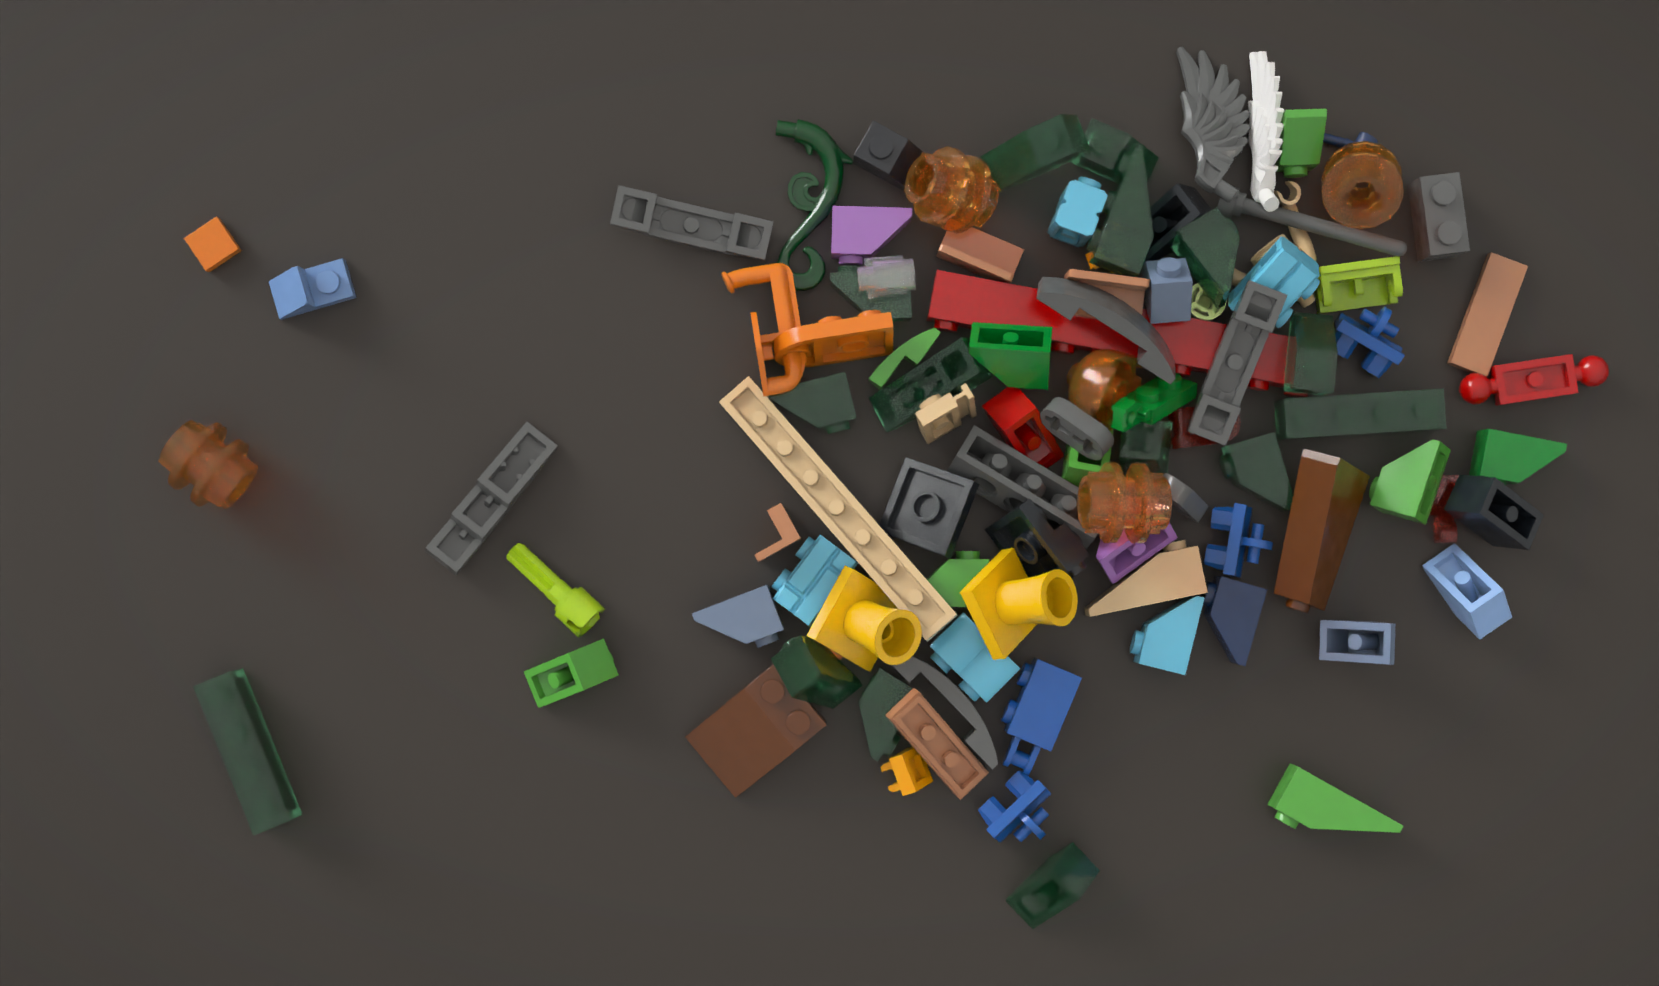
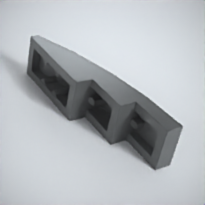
[425,422,558,576]

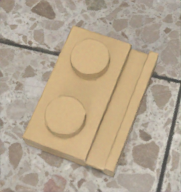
[915,383,977,444]

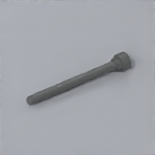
[1216,186,1407,257]

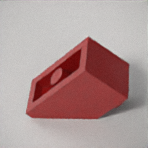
[982,387,1064,468]

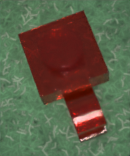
[1429,475,1459,543]

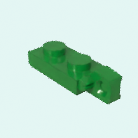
[1111,373,1197,432]

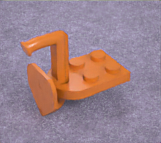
[721,263,893,397]

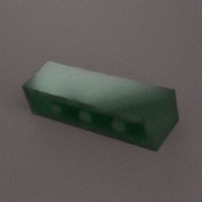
[1274,388,1447,441]
[193,669,302,835]

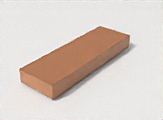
[1447,252,1528,377]
[885,688,989,800]

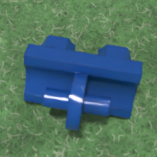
[1329,307,1405,378]
[1204,503,1273,578]
[978,770,1051,843]

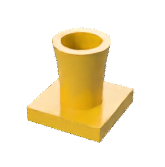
[960,548,1078,660]
[806,566,922,672]

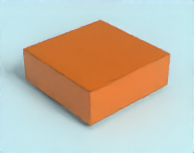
[184,216,242,272]

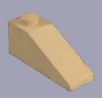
[1084,540,1208,617]

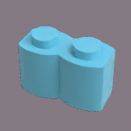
[930,612,1020,702]

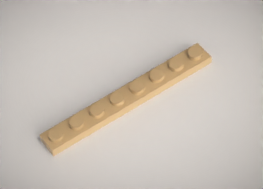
[719,376,958,642]

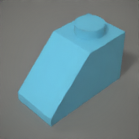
[1130,595,1204,675]

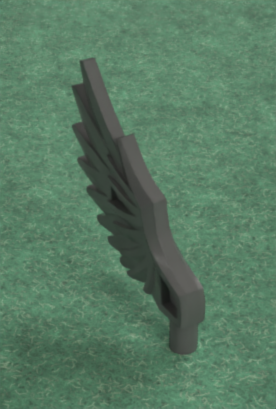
[1176,47,1250,203]

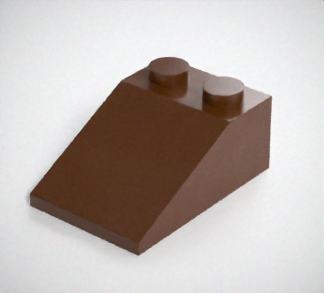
[685,661,827,798]

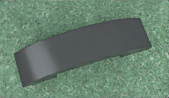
[610,185,774,261]
[1036,277,1175,385]
[1187,280,1288,446]
[892,656,998,770]

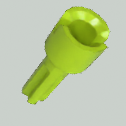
[506,543,605,637]

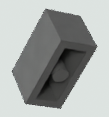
[1407,172,1470,262]

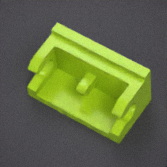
[1315,256,1403,314]

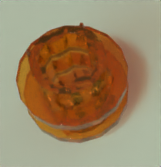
[1321,141,1404,229]
[904,146,1000,234]
[158,420,258,509]
[1077,462,1172,544]

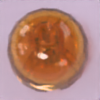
[1067,349,1142,431]

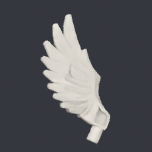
[1248,51,1284,212]

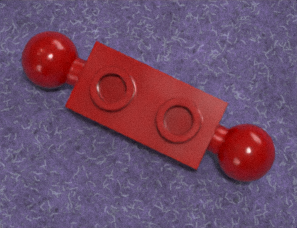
[1459,354,1609,406]

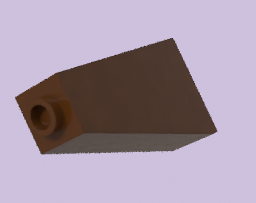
[1274,449,1370,614]

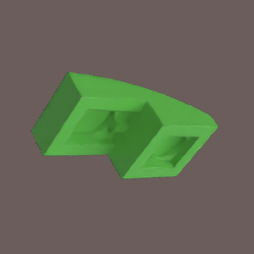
[868,328,941,391]

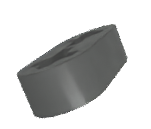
[1040,397,1114,460]
[1154,473,1209,523]

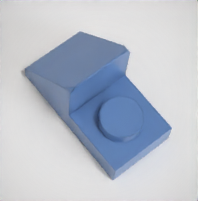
[269,258,357,320]

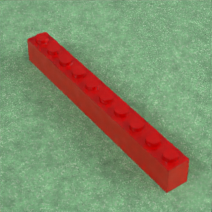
[926,270,1329,399]

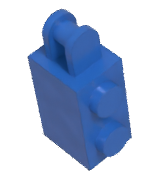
[1001,657,1082,775]

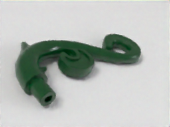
[775,119,853,291]

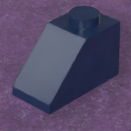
[1202,576,1267,666]

